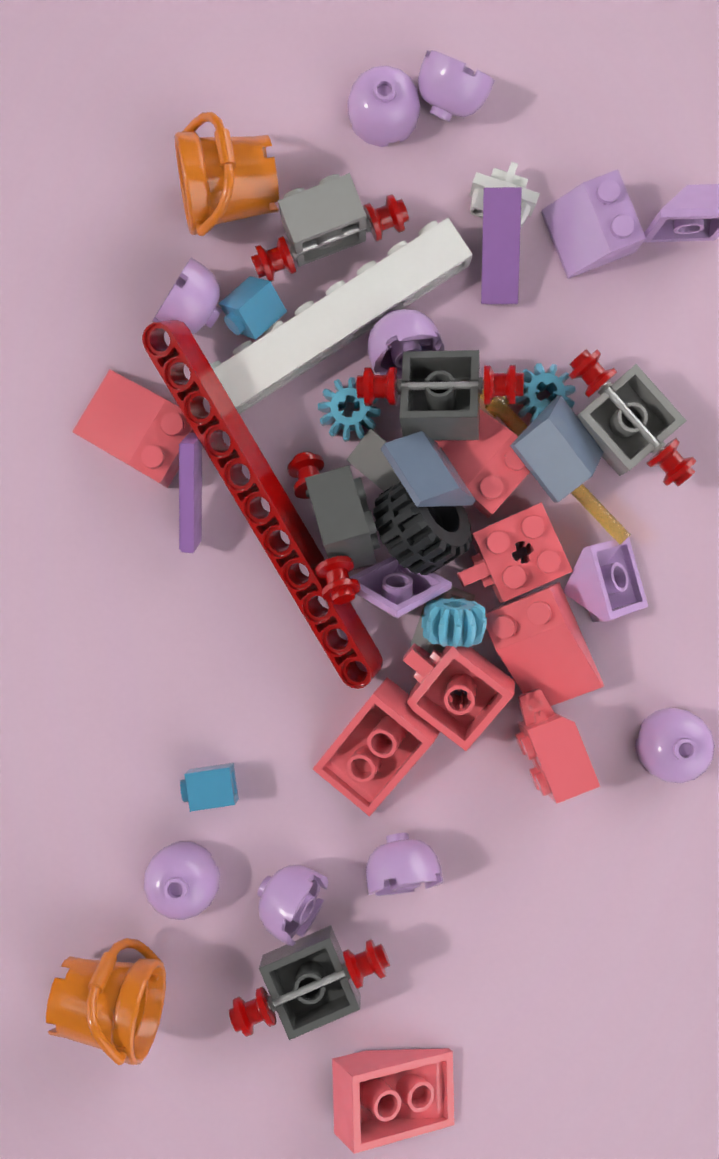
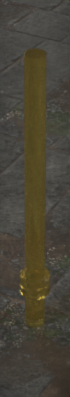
[480,380,631,545]

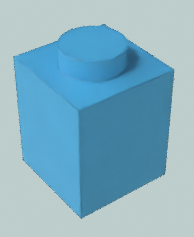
[218,276,287,339]
[180,763,239,812]

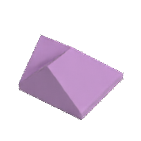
[644,184,719,242]
[563,536,648,622]
[350,557,452,619]

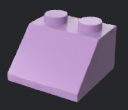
[541,169,646,279]

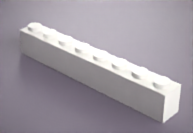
[210,218,473,414]

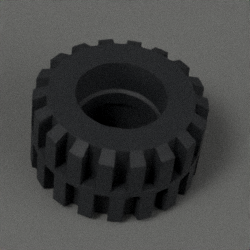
[373,481,472,575]

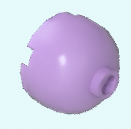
[418,50,495,122]
[347,66,420,147]
[152,257,222,334]
[367,309,445,379]
[635,708,715,783]
[366,833,443,896]
[144,841,220,920]
[257,865,328,946]

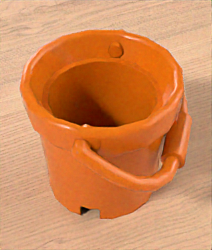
[174,112,279,236]
[46,938,166,1065]

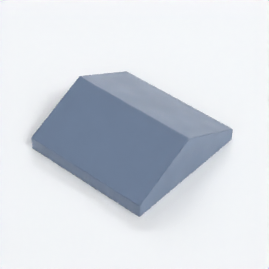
[510,395,604,503]
[381,431,476,507]

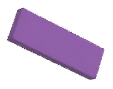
[481,187,522,304]
[179,433,202,553]

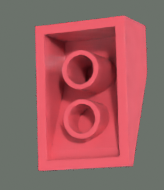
[72,370,195,488]
[434,409,530,518]
[485,582,604,706]
[313,677,440,817]
[332,1048,454,1154]

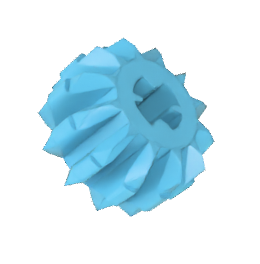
[513,363,576,424]
[318,377,381,442]
[421,597,487,648]

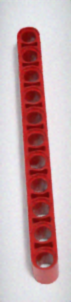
[142,320,383,689]

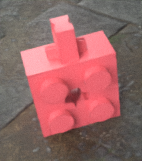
[457,502,573,603]
[403,643,515,751]
[515,689,600,804]

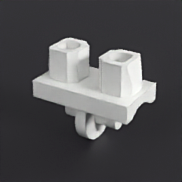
[469,161,540,227]

